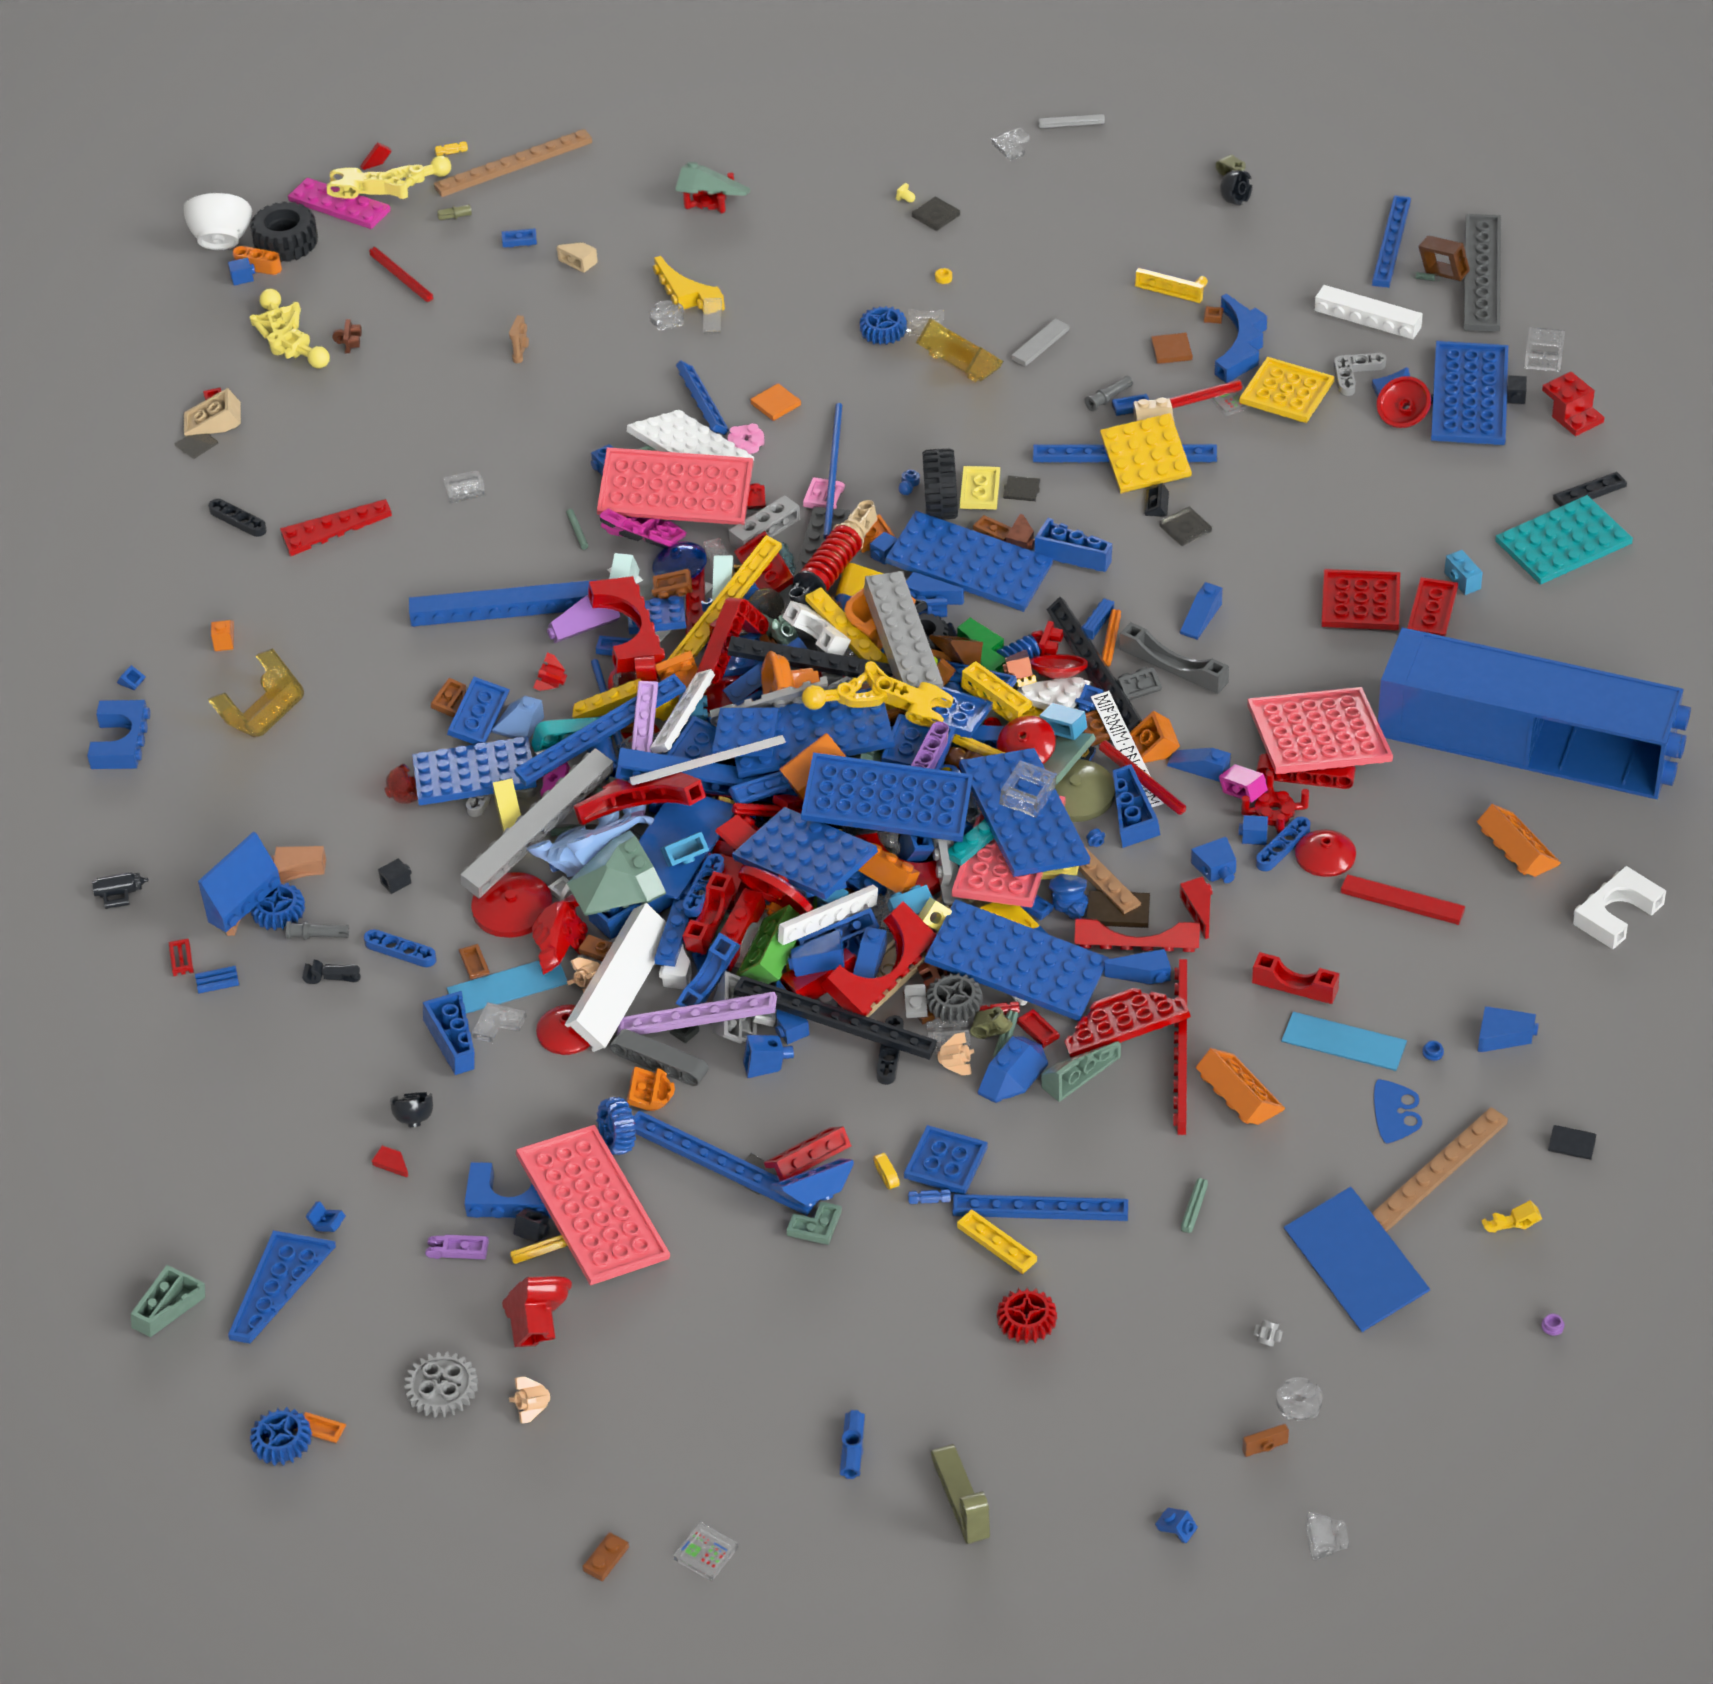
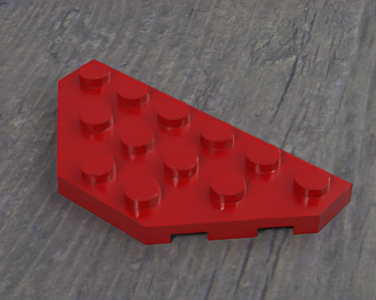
[1064,988,1191,1058]

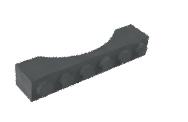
[1120,622,1229,694]

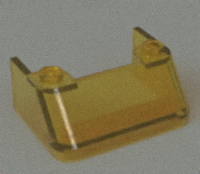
[916,318,1004,382]
[208,648,304,737]

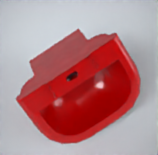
[502,1276,572,1347]

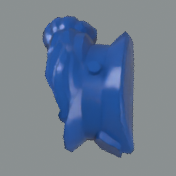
[1049,874,1088,920]

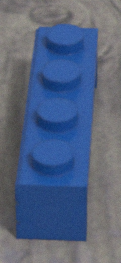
[1082,598,1114,640]

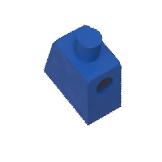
[1191,836,1236,883]
[743,1035,794,1078]

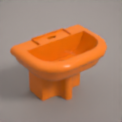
[844,588,916,650]
[761,651,820,694]

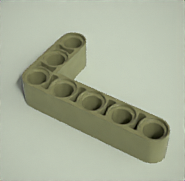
[931,1444,990,1544]

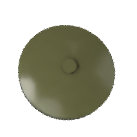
[1054,759,1115,822]

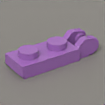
[425,1235,489,1259]

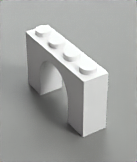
[1573,866,1666,949]

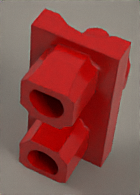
[1031,621,1063,656]

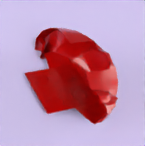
[532,894,588,975]

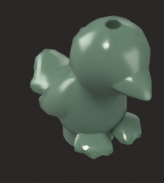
[762,614,798,646]

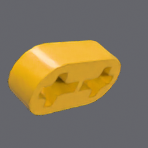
[873,1153,900,1190]

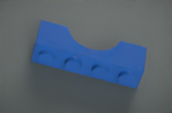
[675,933,741,1007]

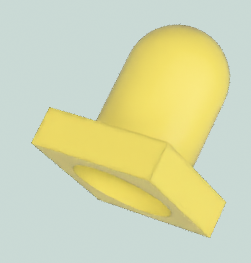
[896,183,915,203]

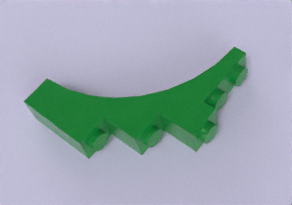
[957,618,1006,704]

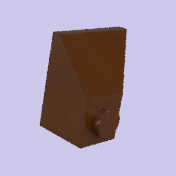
[929,635,983,666]

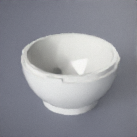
[183,193,252,250]

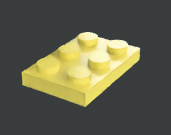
[960,466,1000,510]

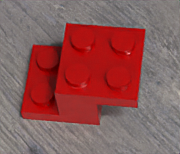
[1542,371,1605,437]

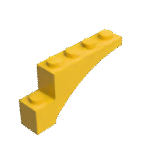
[653,256,725,315]
[572,678,679,721]

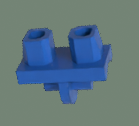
[916,595,948,617]

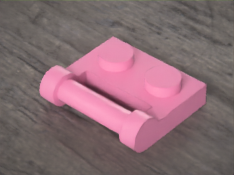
[803,477,845,509]

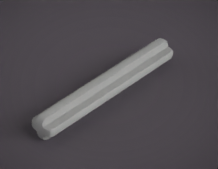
[1039,114,1105,128]

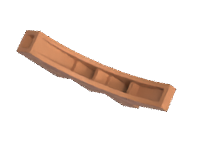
[226,846,327,936]

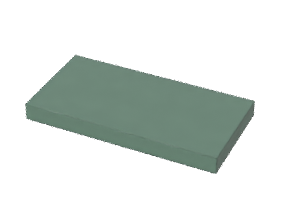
[1043,733,1096,785]

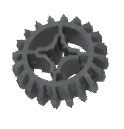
[926,972,983,1024]

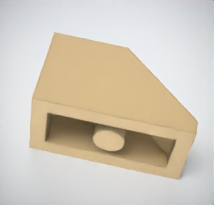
[557,243,598,273]

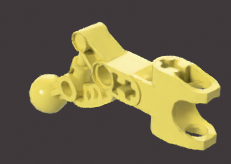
[327,156,452,199]

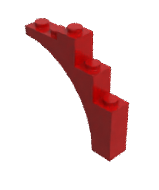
[573,772,706,825]

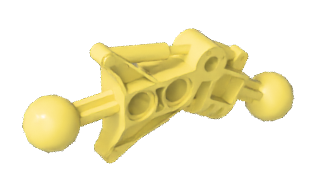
[250,289,330,369]

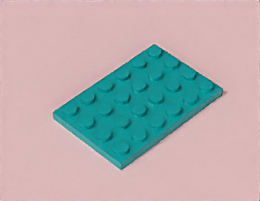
[1495,495,1633,585]

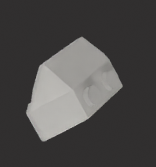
[712,971,757,1044]

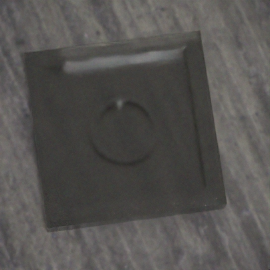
[912,196,960,231]
[1159,506,1212,546]

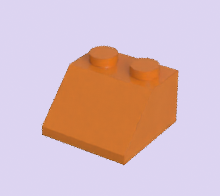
[1130,711,1180,763]

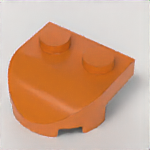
[627,1066,675,1111]

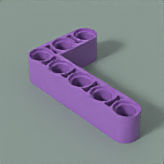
[911,721,949,769]

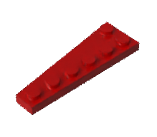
[280,499,392,556]

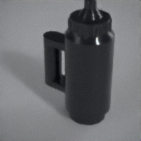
[92,872,149,909]

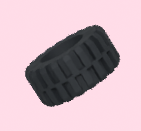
[250,201,318,262]
[922,448,958,520]

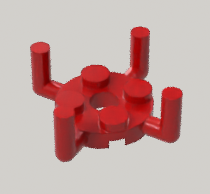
[683,172,734,213]
[1241,771,1309,834]

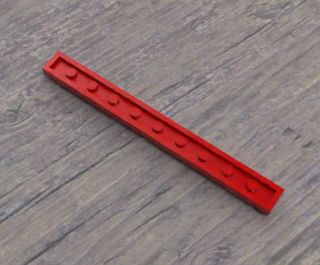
[1173,959,1187,1135]

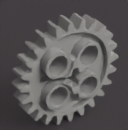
[404,1351,478,1418]

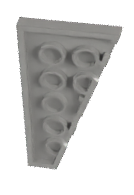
[710,676,828,725]

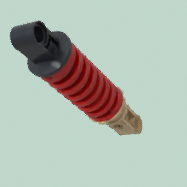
[789,500,877,606]

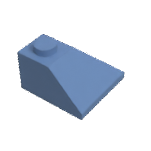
[492,696,544,739]

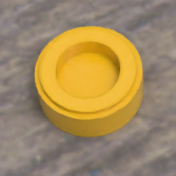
[935,268,952,284]

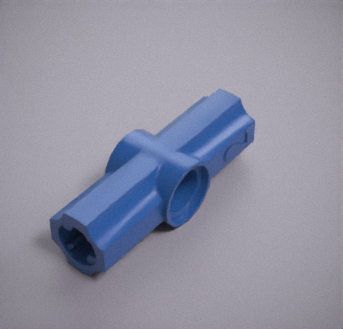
[840,1410,865,1479]

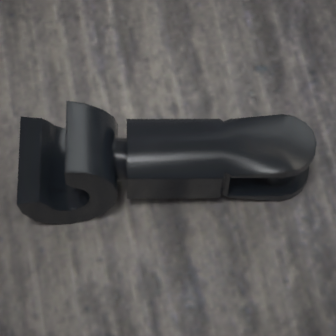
[302,959,361,984]

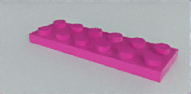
[288,177,391,229]

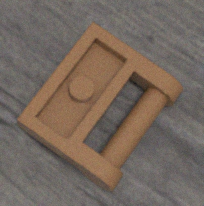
[509,315,529,363]

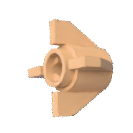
[567,957,600,992]
[938,1032,974,1076]
[509,1377,550,1423]

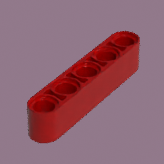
[1256,753,1356,789]

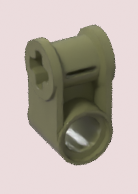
[1215,154,1246,176]
[970,1007,1012,1039]

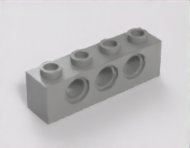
[729,495,800,549]

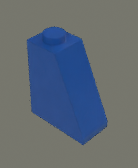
[895,834,934,863]
[788,930,845,977]
[1478,1006,1539,1052]

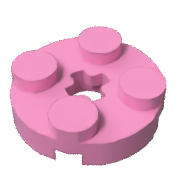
[728,424,764,454]

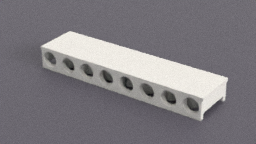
[565,903,666,1052]

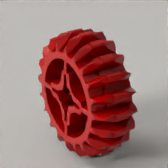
[997,1287,1057,1345]

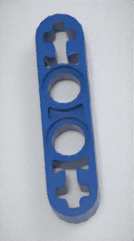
[1256,817,1311,871]
[682,854,725,918]
[364,929,437,967]

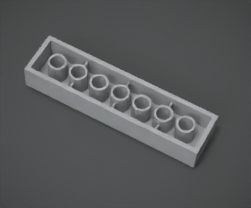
[864,571,943,690]

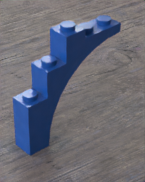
[1215,293,1267,383]

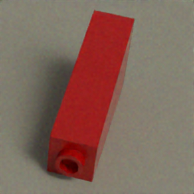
[780,948,857,1000]

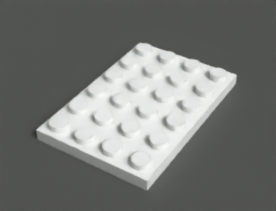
[626,410,754,461]

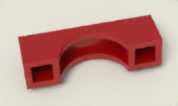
[683,871,736,954]
[720,888,766,972]
[1252,952,1340,1004]

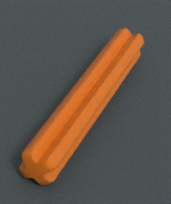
[1101,609,1121,667]

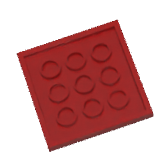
[1321,569,1401,630]

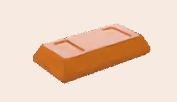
[295,1412,346,1443]

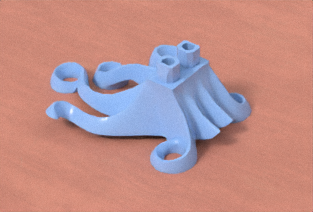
[527,805,654,877]

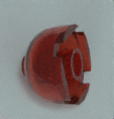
[384,764,418,804]

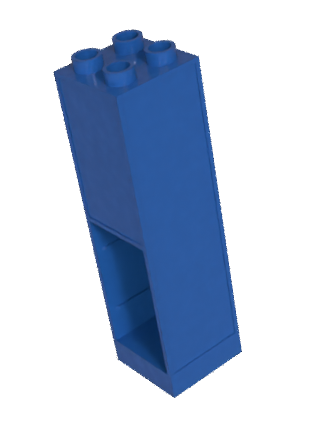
[1378,627,1691,800]

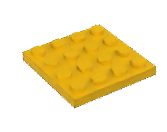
[1239,357,1334,423]
[1100,413,1192,493]

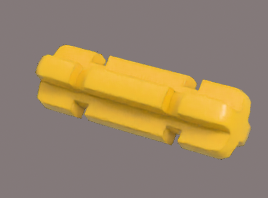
[435,141,468,156]

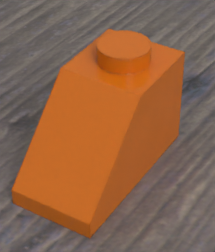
[211,620,234,651]

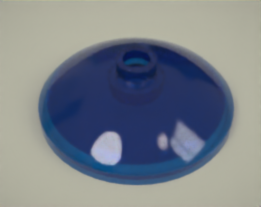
[652,541,707,579]

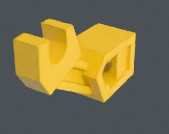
[1481,1200,1542,1233]

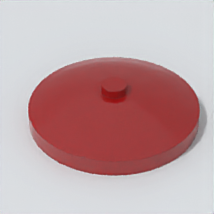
[738,866,813,915]
[471,872,553,938]

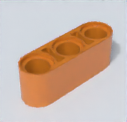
[233,246,282,275]

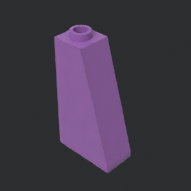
[547,595,621,643]

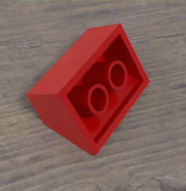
[715,814,761,850]

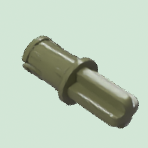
[437,204,472,221]

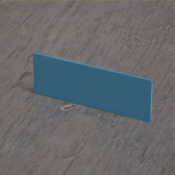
[447,961,567,1014]
[1281,1012,1407,1071]

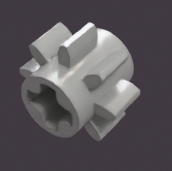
[1253,1320,1283,1346]

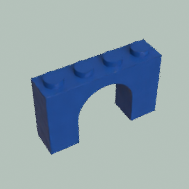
[87,700,150,769]
[464,1162,551,1218]

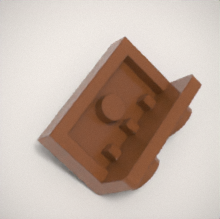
[651,569,693,599]

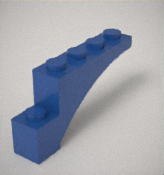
[723,637,808,704]

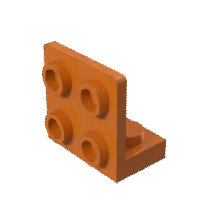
[656,650,707,699]

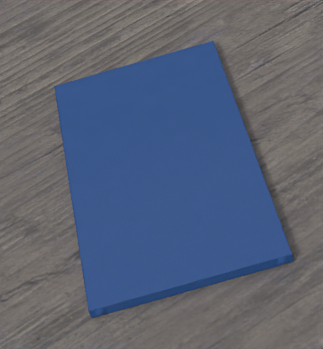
[639,796,735,900]
[1284,1186,1430,1332]

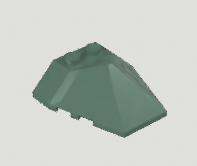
[567,830,667,916]

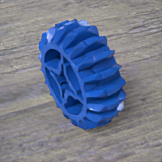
[860,305,907,345]
[250,883,305,931]
[596,1097,636,1155]
[250,1407,312,1466]

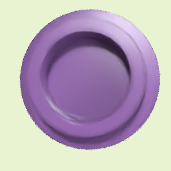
[1541,1314,1564,1336]

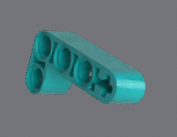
[531,717,612,752]

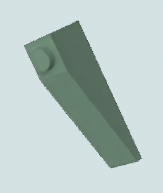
[676,162,751,196]
[1041,1041,1121,1102]

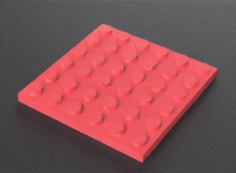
[1247,687,1393,774]

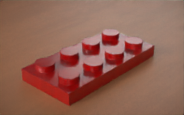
[734,531,794,601]
[1407,577,1458,637]

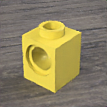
[918,897,952,932]

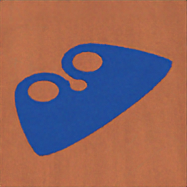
[1374,1079,1422,1143]

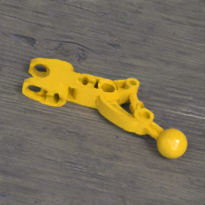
[802,661,954,727]

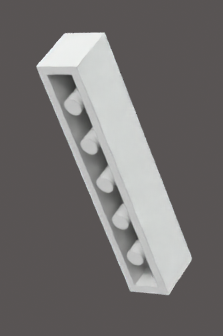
[1315,285,1423,339]

